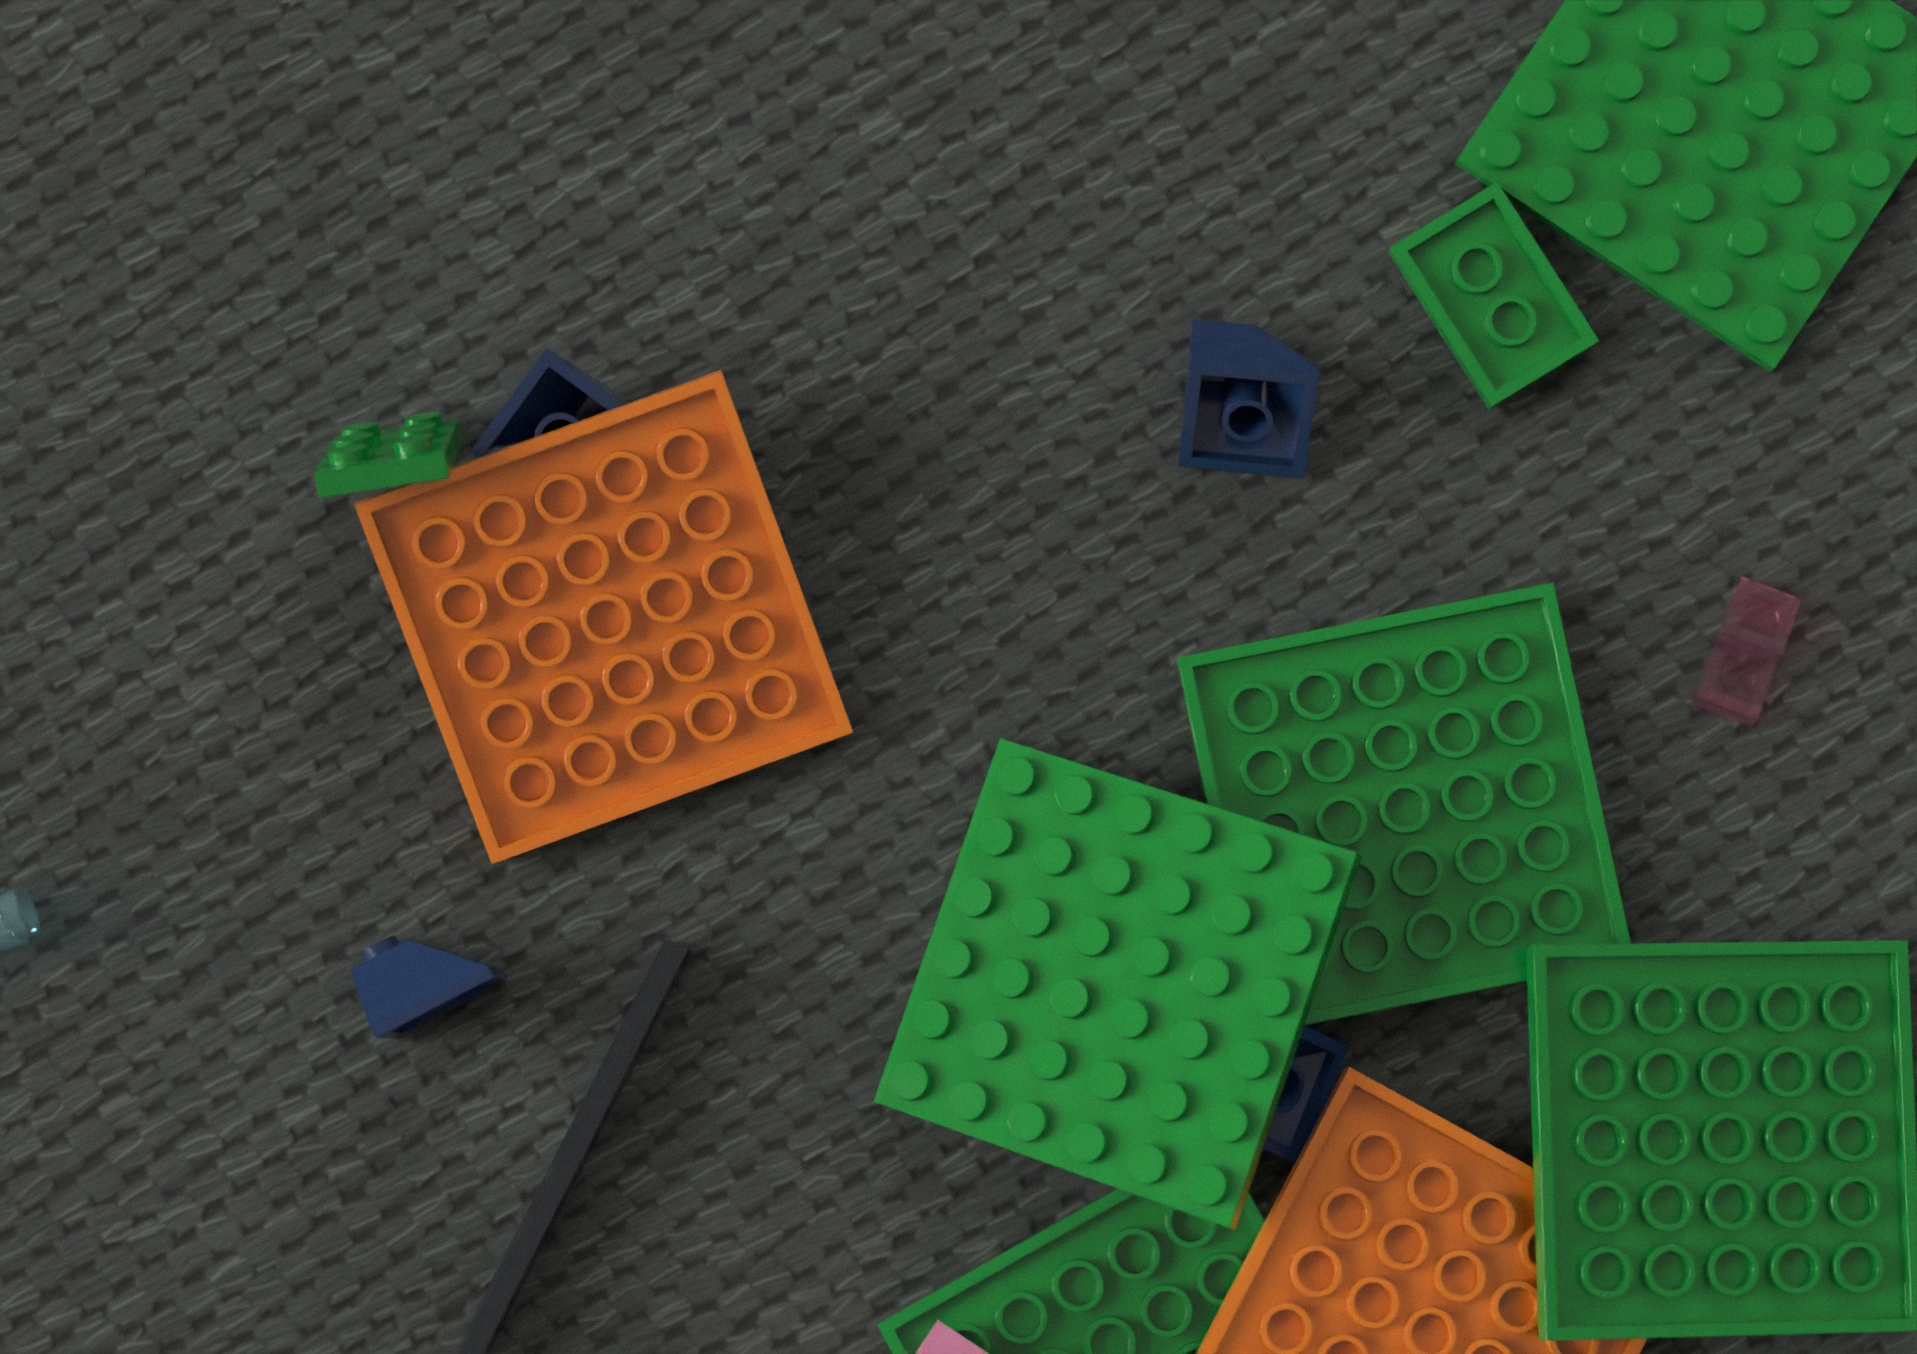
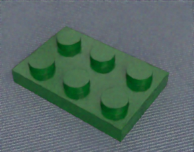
[1388,182,1599,411]
[314,412,463,498]

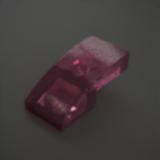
[1692,576,1801,727]

